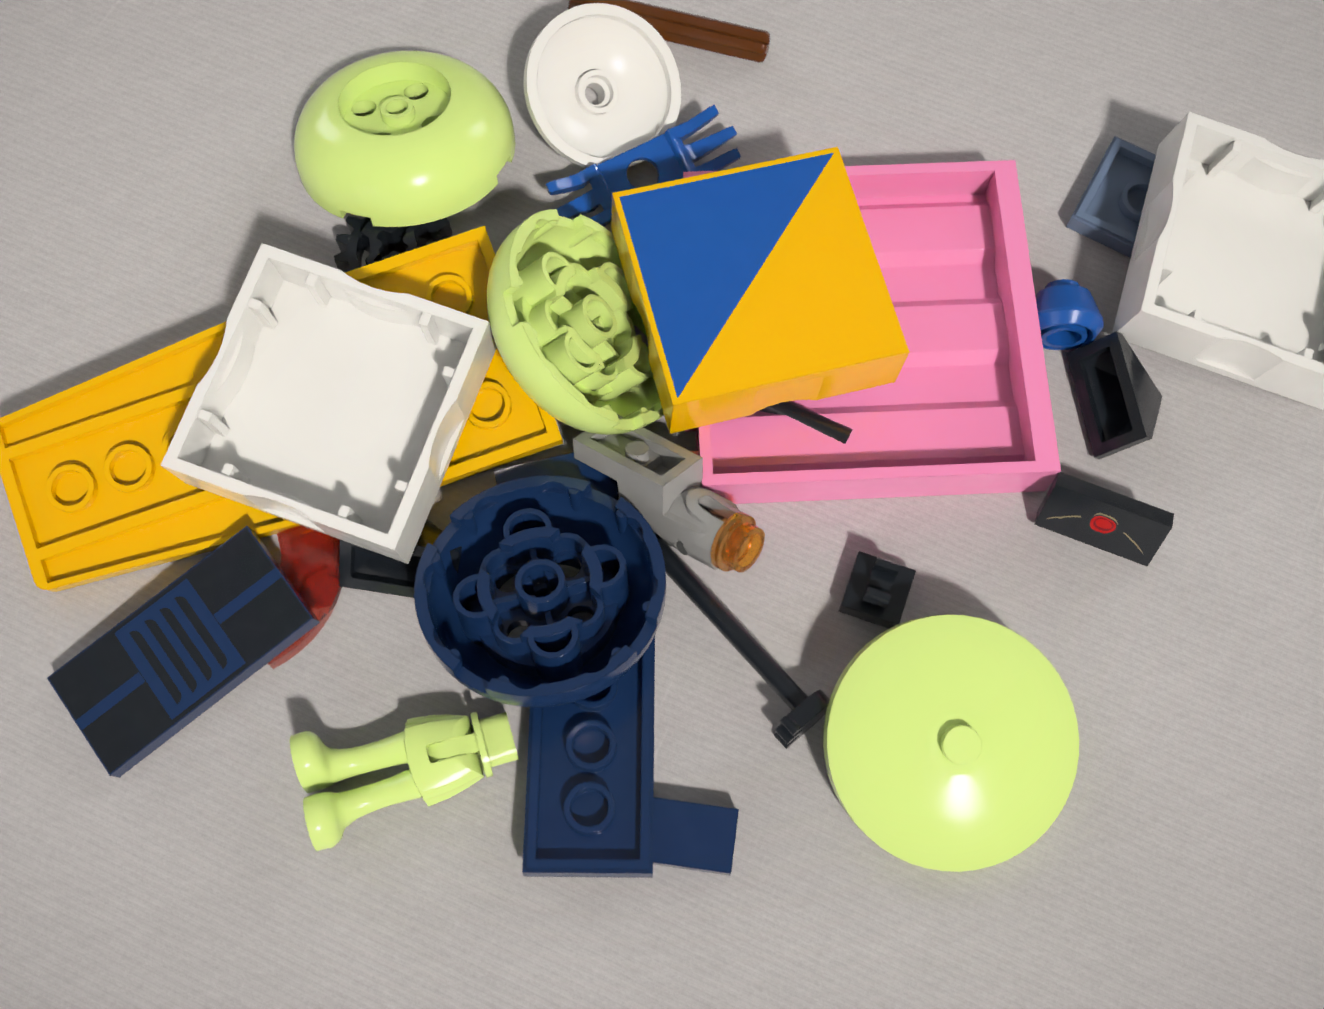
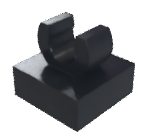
[838,551,916,629]

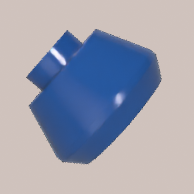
[1035,279,1104,350]

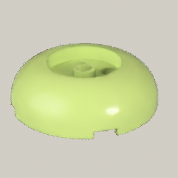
[294,50,516,227]
[487,209,664,435]

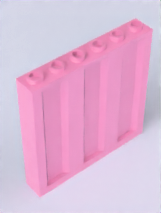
[683,160,1061,504]

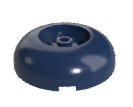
[414,475,666,708]

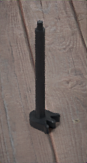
[658,538,830,749]

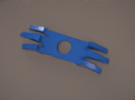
[545,104,741,227]

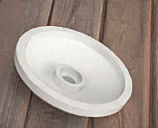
[523,3,681,168]

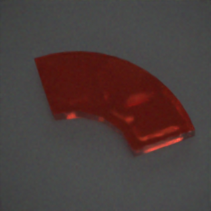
[268,525,342,669]

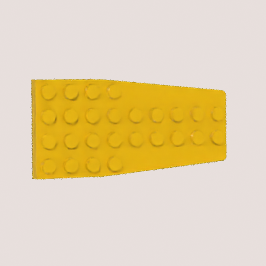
[0,225,563,592]

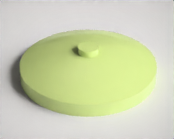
[823,615,1079,872]

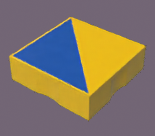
[611,147,909,434]

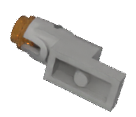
[573,414,765,573]

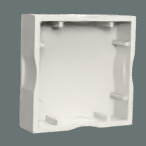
[1112,111,1324,410]
[161,243,497,564]

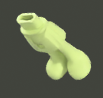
[289,712,519,851]

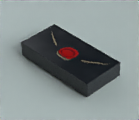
[1034,472,1174,566]

